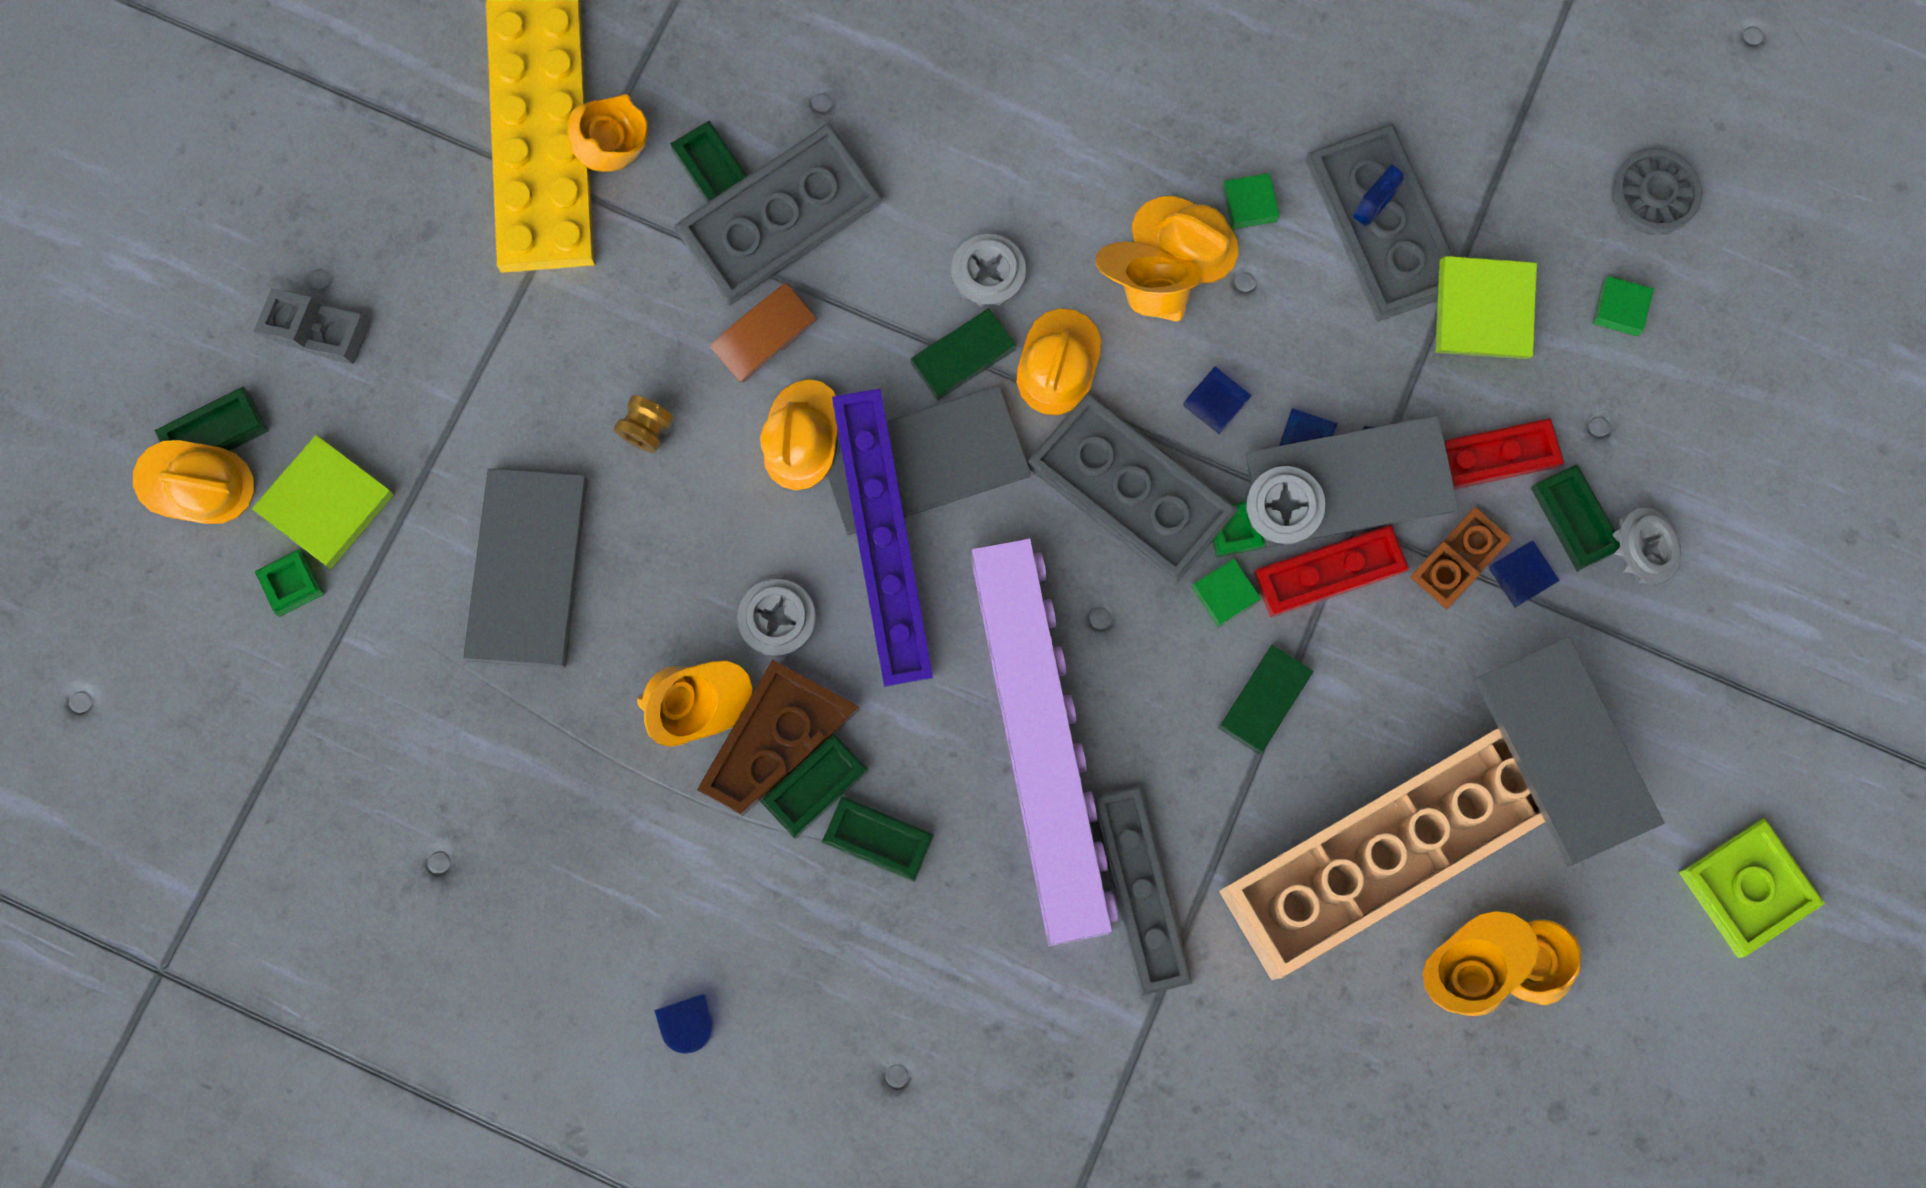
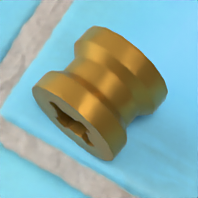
[613,395,674,453]

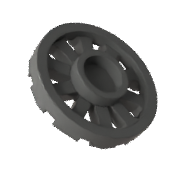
[1611,149,1702,235]

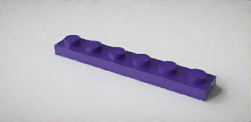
[832,389,933,687]

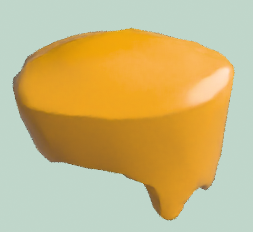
[568,94,648,172]
[1511,920,1582,1005]

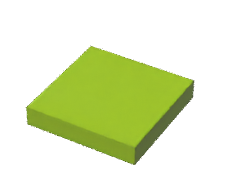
[1435,256,1537,359]
[252,435,394,570]
[1679,818,1825,958]

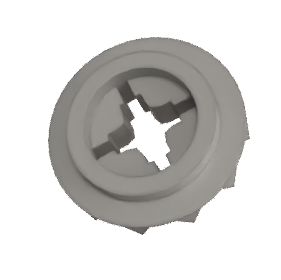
[951,234,1026,307]
[1246,466,1326,545]
[1612,508,1681,585]
[737,579,816,657]

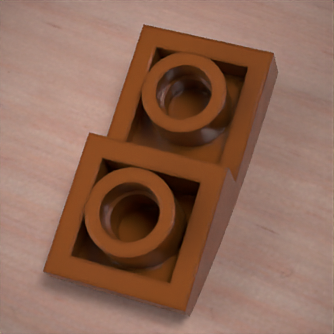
[709,283,818,382]
[1409,507,1512,610]

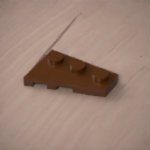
[697,659,860,816]

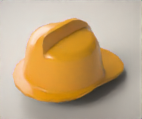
[1132,196,1239,283]
[1095,241,1203,322]
[1016,308,1101,415]
[760,379,838,491]
[133,440,254,524]
[637,660,753,747]
[1422,911,1539,1016]

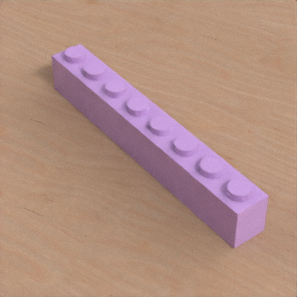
[971,539,1118,946]

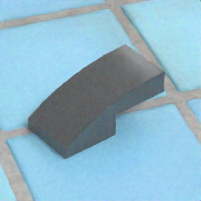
[254,288,370,364]

